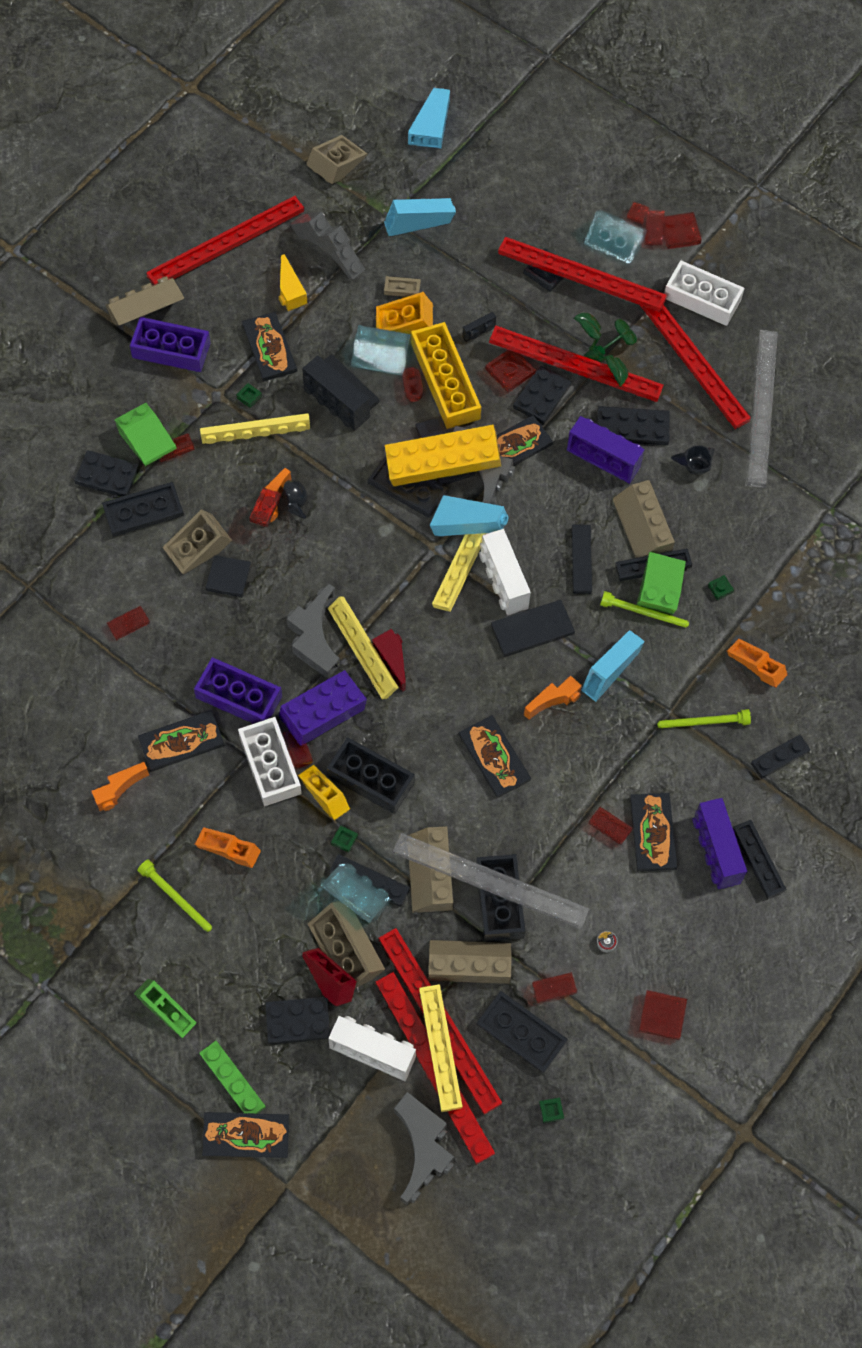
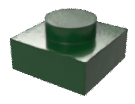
[236,383,262,408]
[708,575,734,601]
[331,825,358,853]
[539,1097,564,1123]

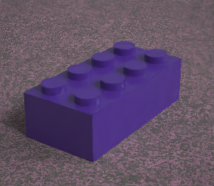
[130,317,211,372]
[567,416,645,484]
[194,657,282,724]
[279,670,367,746]
[693,798,747,890]

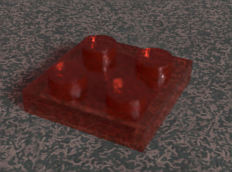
[660,212,702,249]
[485,350,536,393]
[639,990,687,1040]

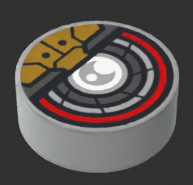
[597,931,617,953]

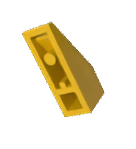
[279,254,307,311]
[298,765,350,820]

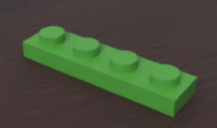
[199,1041,266,1113]

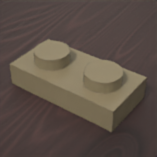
[384,276,421,297]

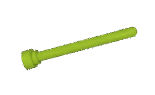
[600,591,689,628]
[657,709,751,728]
[137,859,212,932]

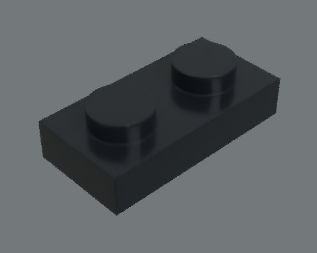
[462,312,496,342]

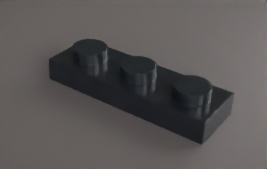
[751,734,811,779]

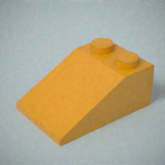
[376,292,433,337]

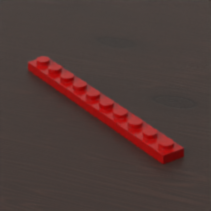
[146,196,304,285]
[498,237,667,312]
[640,305,751,429]
[489,325,663,402]
[379,928,502,1115]
[376,972,495,1165]

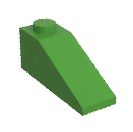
[134,979,196,1038]

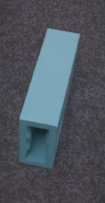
[408,88,450,149]
[384,198,456,236]
[430,495,508,536]
[581,630,645,702]

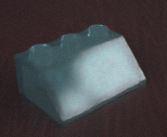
[584,210,648,264]
[351,325,411,376]
[321,863,391,923]

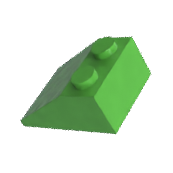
[115,403,177,466]
[636,552,686,615]

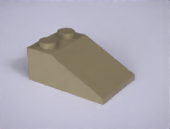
[306,135,368,184]
[163,509,232,574]

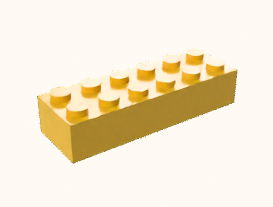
[411,322,481,429]
[385,425,501,486]

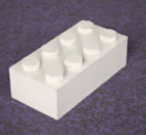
[664,261,744,326]
[479,529,531,616]
[238,717,302,807]
[328,1016,416,1081]

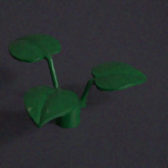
[573,313,637,387]

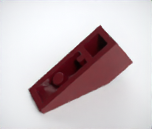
[372,629,406,692]
[302,948,357,1006]

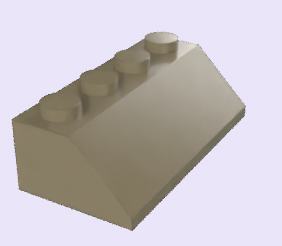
[105,276,184,325]
[613,480,675,558]
[407,826,453,913]
[308,900,385,989]
[428,940,511,984]

